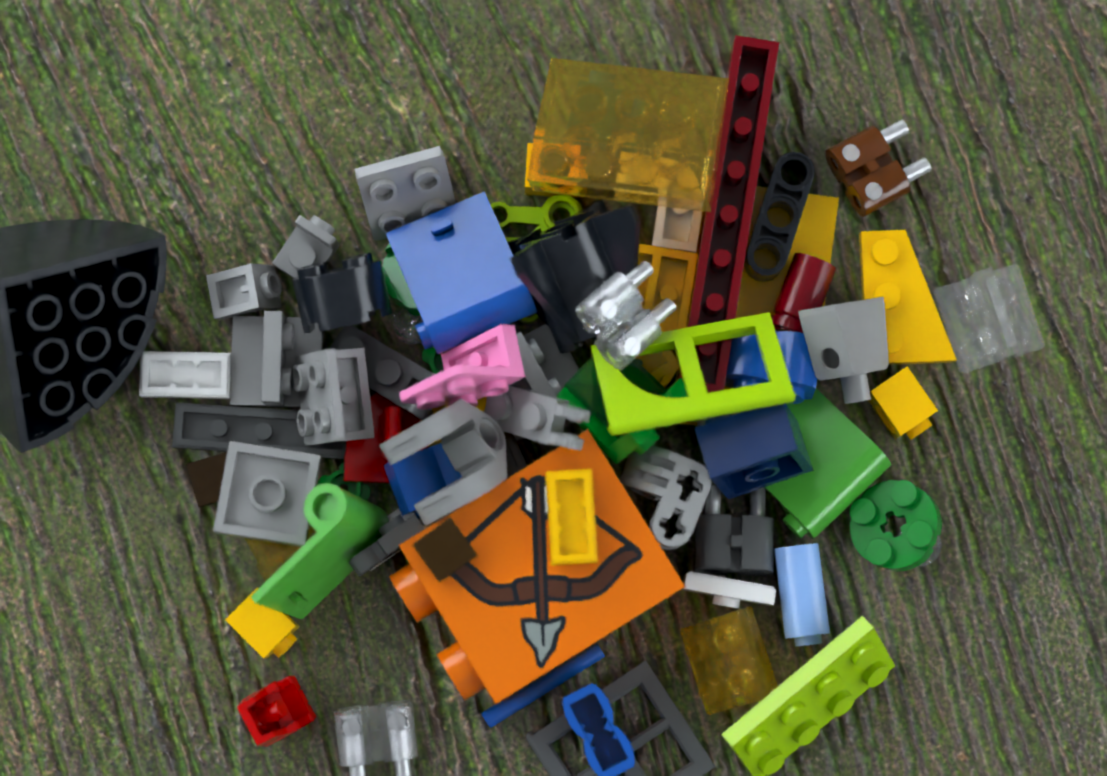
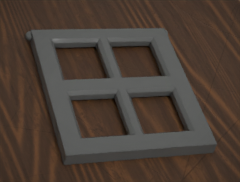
[526,660,716,776]

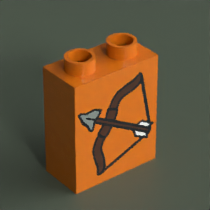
[389,429,685,704]

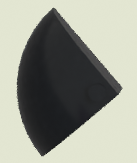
[0,219,167,453]

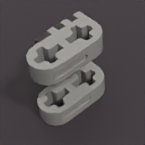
[379,399,507,525]
[619,445,712,551]

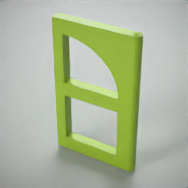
[591,312,796,436]

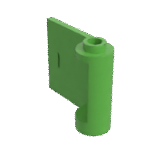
[764,388,891,539]
[251,483,389,620]

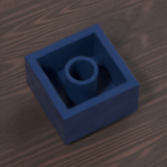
[695,403,814,499]

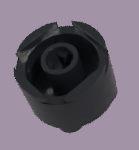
[292,252,392,333]

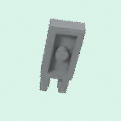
[484,384,590,450]

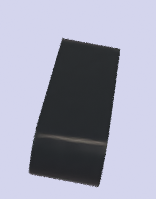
[744,152,815,282]

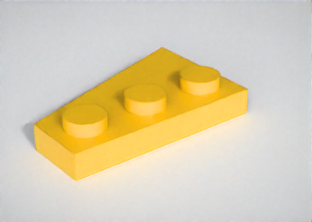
[859,230,957,365]

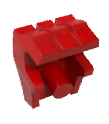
[236,675,316,747]

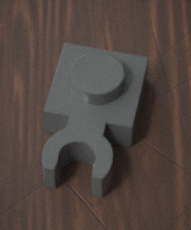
[349,514,425,577]

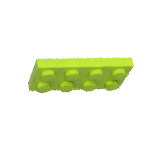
[721,616,895,776]

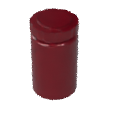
[771,253,836,333]

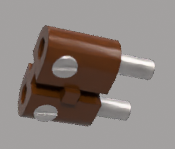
[825,120,931,217]

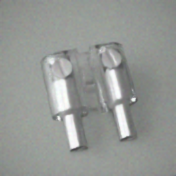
[576,261,676,370]
[333,700,419,776]

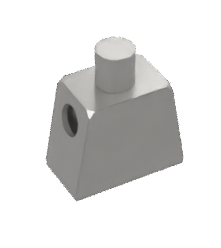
[798,297,889,404]

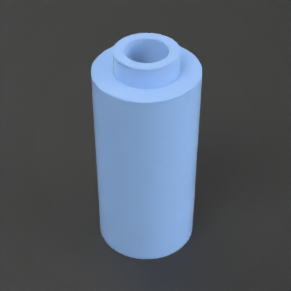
[774,543,830,647]

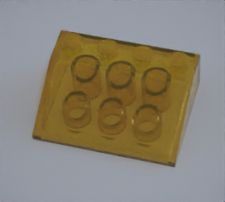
[528,58,729,212]

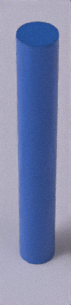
[481,642,605,728]

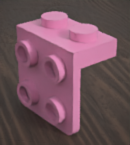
[399,324,525,410]

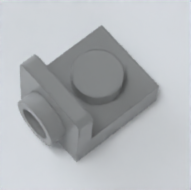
[272,215,340,279]
[206,263,282,320]

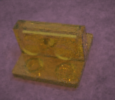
[680,606,778,715]

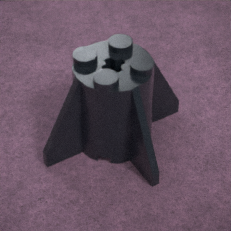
[507,199,641,354]

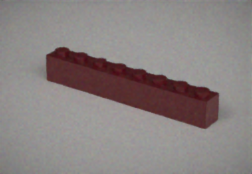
[677,35,780,393]

